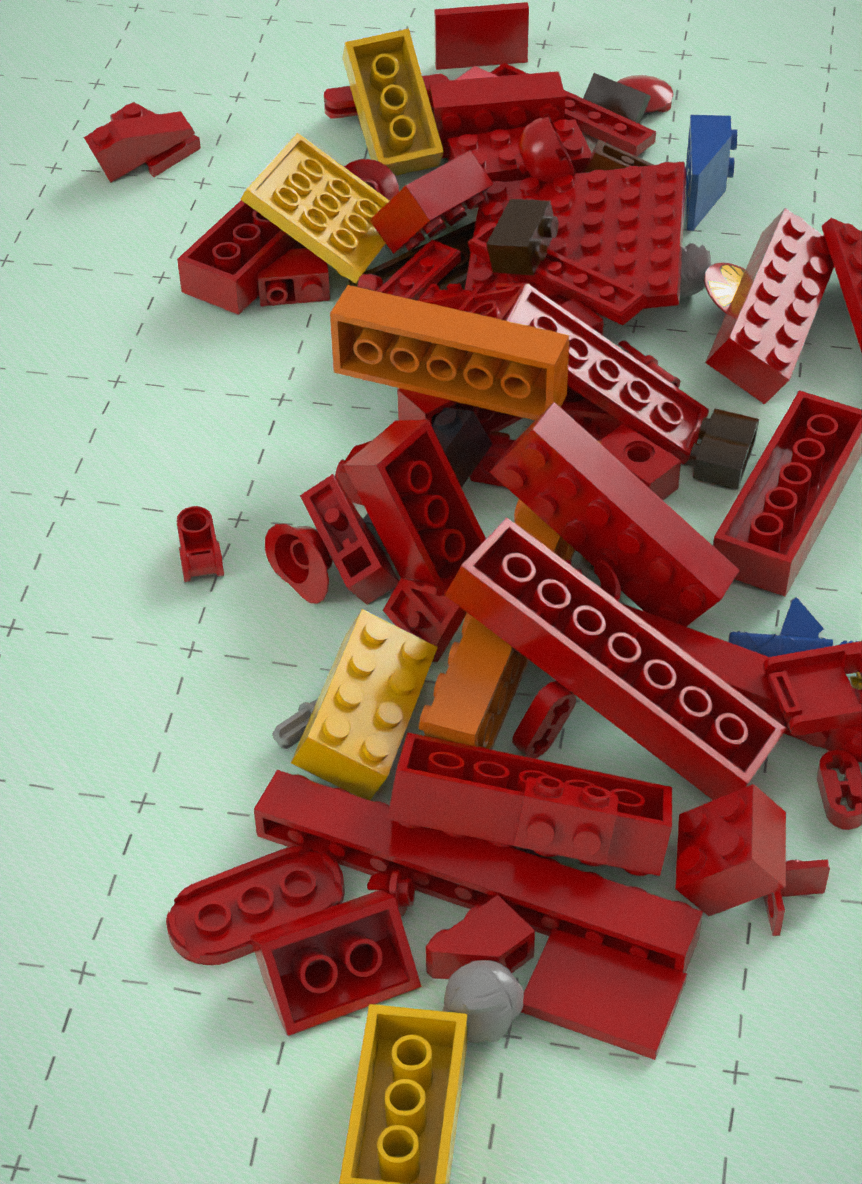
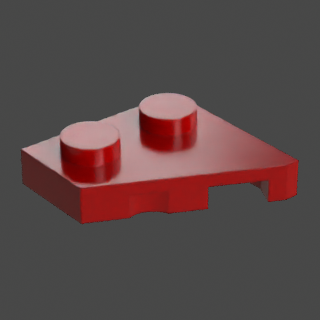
[383,578,467,662]

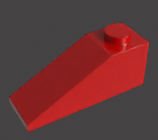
[83,111,195,183]
[300,474,399,605]

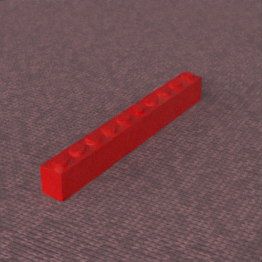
[253,770,703,973]

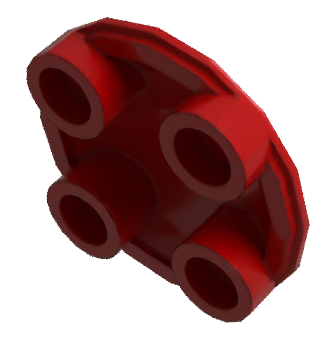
[617,75,674,113]

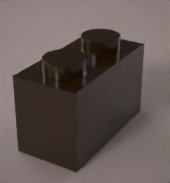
[486,199,559,275]

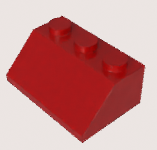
[250,890,422,1036]

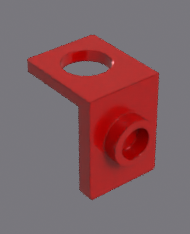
[763,859,830,936]

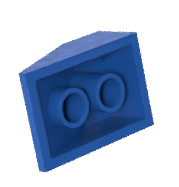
[686,115,738,231]

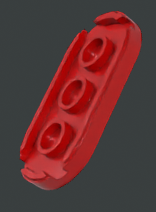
[166,846,345,965]

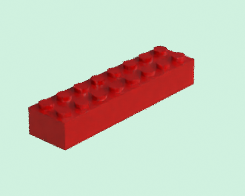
[445,517,787,800]

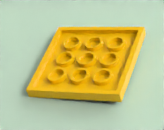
[240,133,389,284]

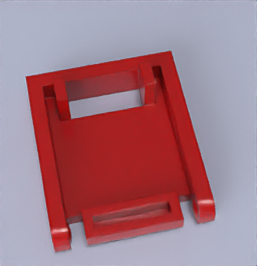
[763,641,862,736]

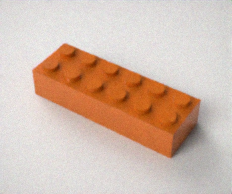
[330,285,569,420]

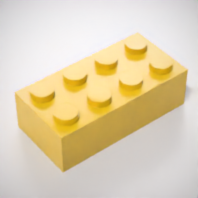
[342,28,444,176]
[291,609,437,800]
[339,1004,467,1184]

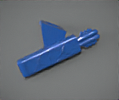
[728,597,858,657]

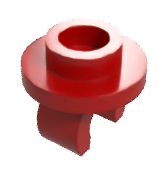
[367,870,415,916]

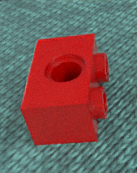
[600,424,681,500]

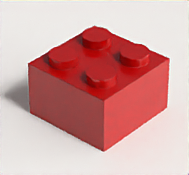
[675,784,786,916]

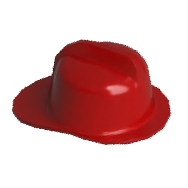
[265,523,333,604]

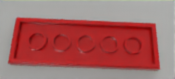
[505,283,710,465]

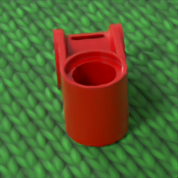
[177,506,224,583]

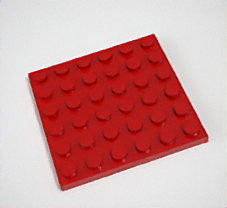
[465,162,686,313]

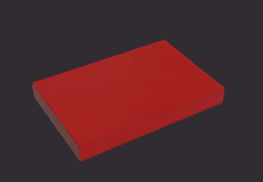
[434,2,529,70]
[521,928,687,1060]

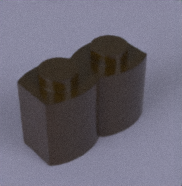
[689,408,759,489]

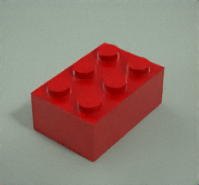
[370,151,494,254]

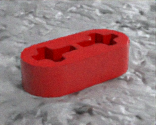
[512,681,576,759]
[817,750,862,830]

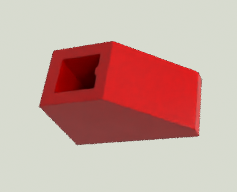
[257,248,330,307]
[426,895,535,979]

